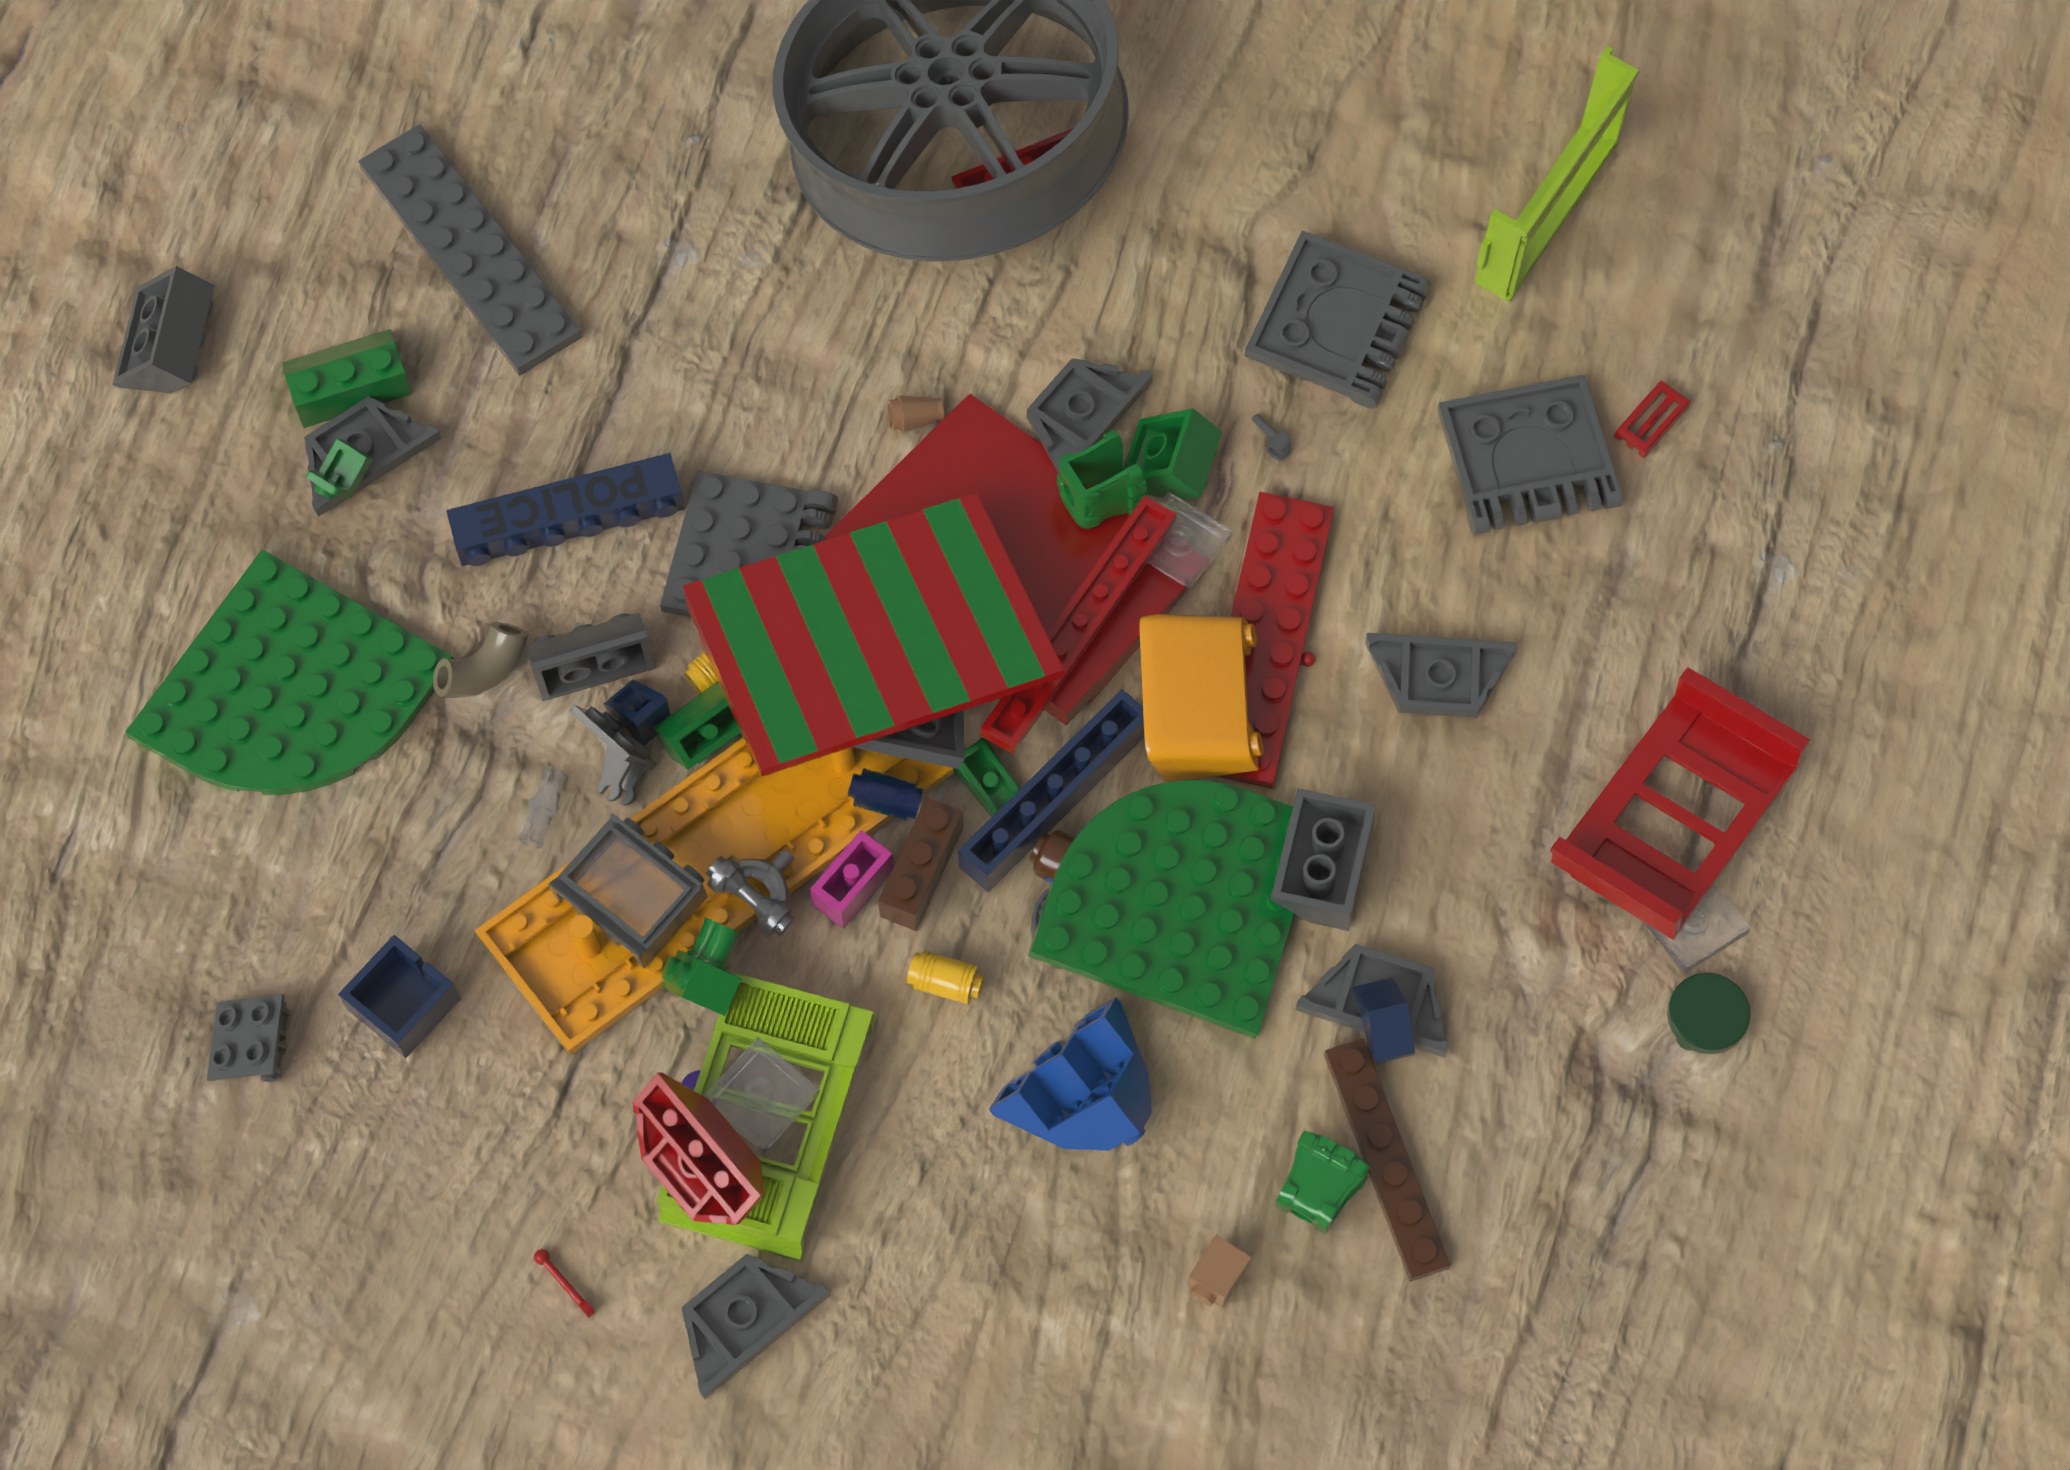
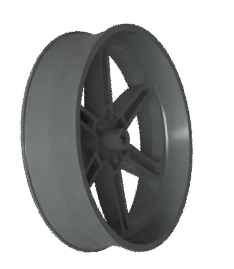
[772,0,1129,261]

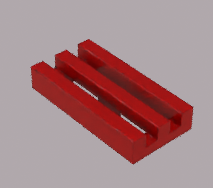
[1614,380,1691,458]

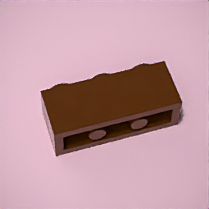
[878,797,964,931]

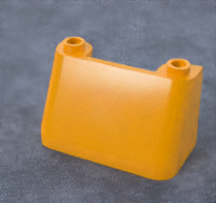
[1140,614,1263,782]

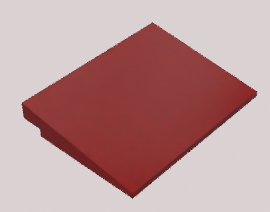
[824,394,1209,726]

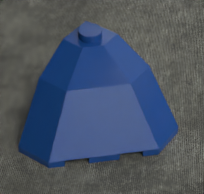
[989,997,1152,1151]

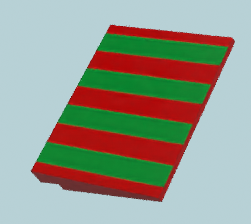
[683,492,1065,776]

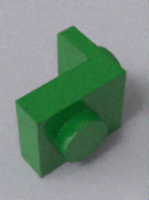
[306,439,373,500]

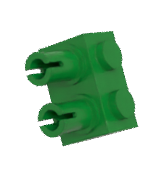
[662,917,742,1016]

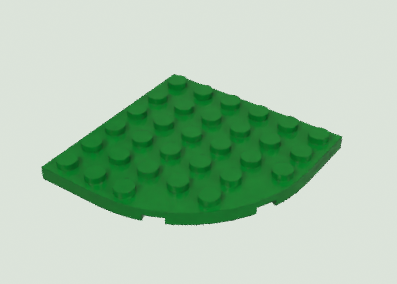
[125,550,454,795]
[1028,780,1294,1038]

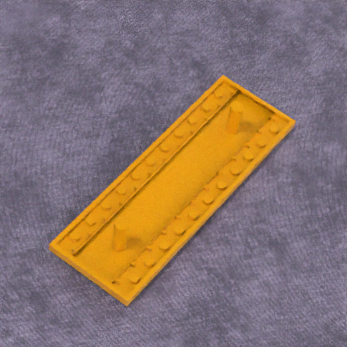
[474,737,954,1056]

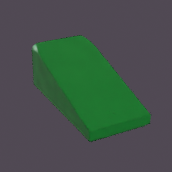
[954,737,1021,817]

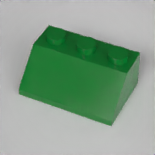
[282,329,412,428]

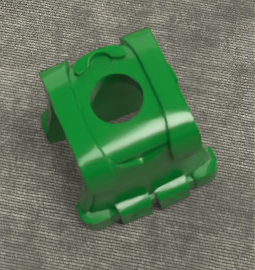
[1057,429,1147,529]
[1276,1131,1371,1234]

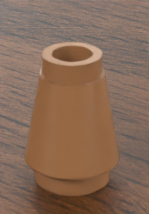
[887,395,944,433]

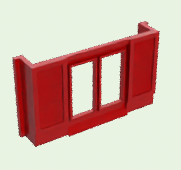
[1550,667,1810,940]

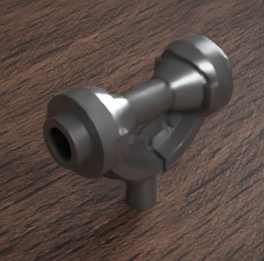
[706,849,795,937]

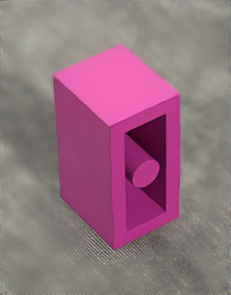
[810,830,894,929]

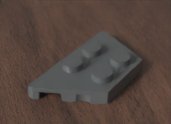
[1026,358,1153,473]
[304,397,441,517]
[1365,633,1516,718]
[1295,944,1448,1058]
[681,1254,830,1399]

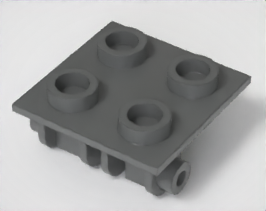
[207,994,290,1082]

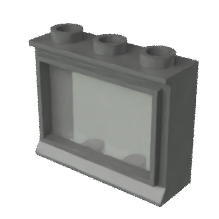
[548,813,708,969]

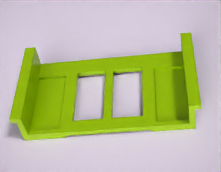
[656,972,877,1262]

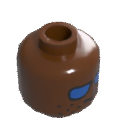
[1030,830,1075,883]

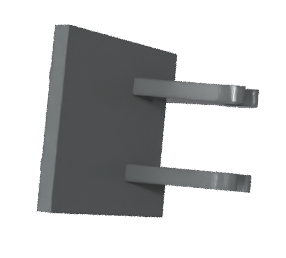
[569,705,657,806]

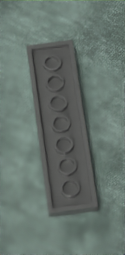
[358,124,582,376]

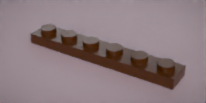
[1324,1038,1450,1282]

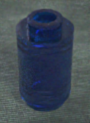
[847,768,924,821]

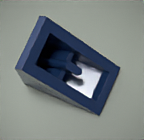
[603,680,671,745]
[1353,977,1415,1064]

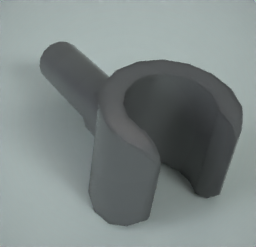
[1252,414,1291,461]

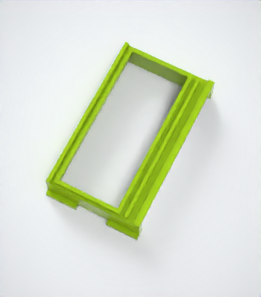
[1475,46,1639,303]

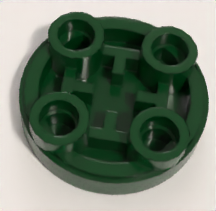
[1667,973,1751,1054]

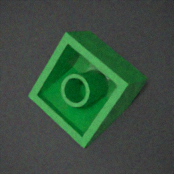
[1122,408,1222,502]

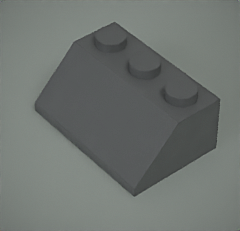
[112,266,215,393]
[526,613,655,701]
[1271,788,1376,931]

